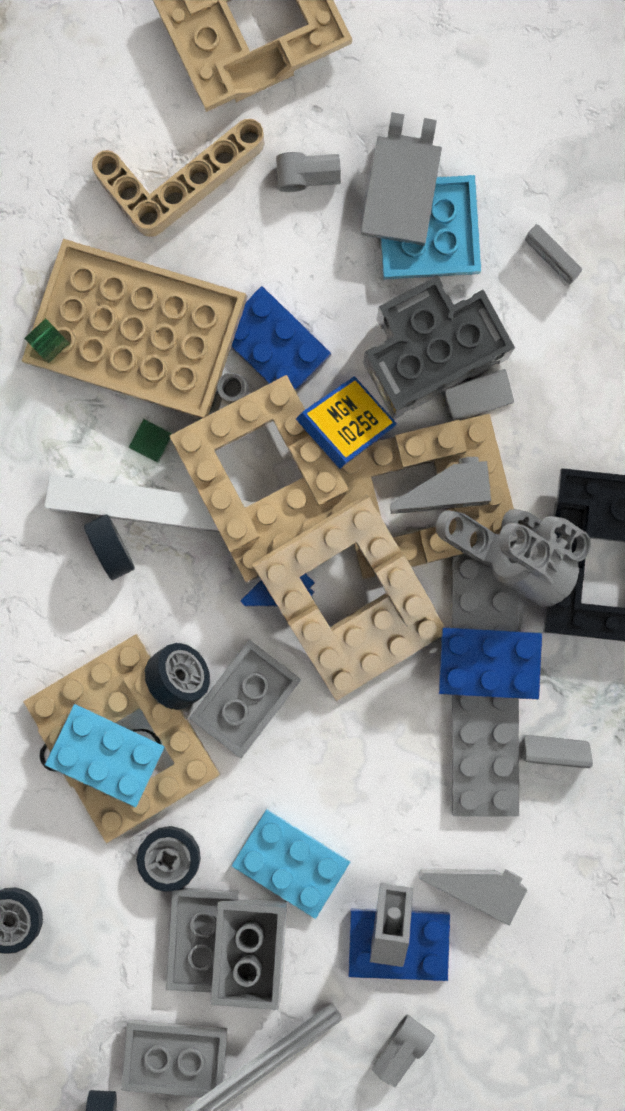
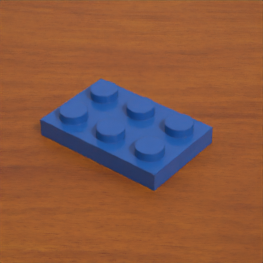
[231,286,331,391]
[438,628,542,700]
[348,908,450,981]

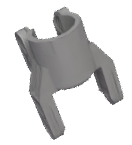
[436,509,591,606]

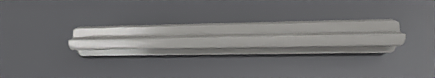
[183,1004,342,1111]

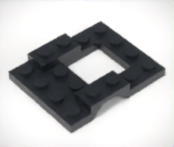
[543,468,625,642]

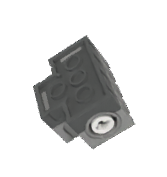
[363,276,515,419]

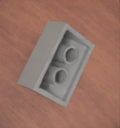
[211,899,287,1010]

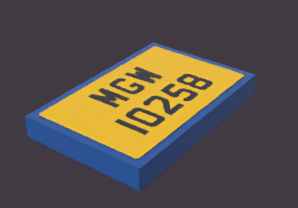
[296,376,397,469]

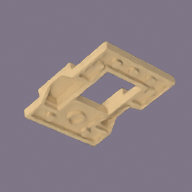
[152,0,352,112]
[170,375,354,583]
[335,413,514,579]
[252,494,445,701]
[23,634,220,843]

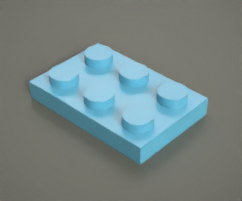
[45,704,165,808]
[232,809,350,919]

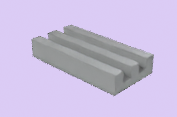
[524,224,582,285]

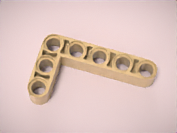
[92,119,265,237]

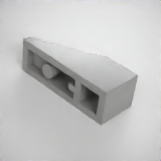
[390,457,491,514]
[418,869,528,926]

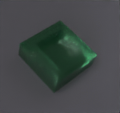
[129,419,172,463]

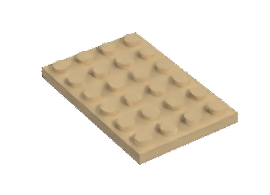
[22,239,248,419]

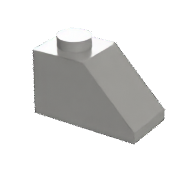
[370,883,413,967]

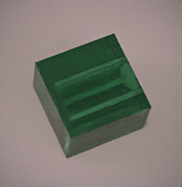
[24,318,70,363]

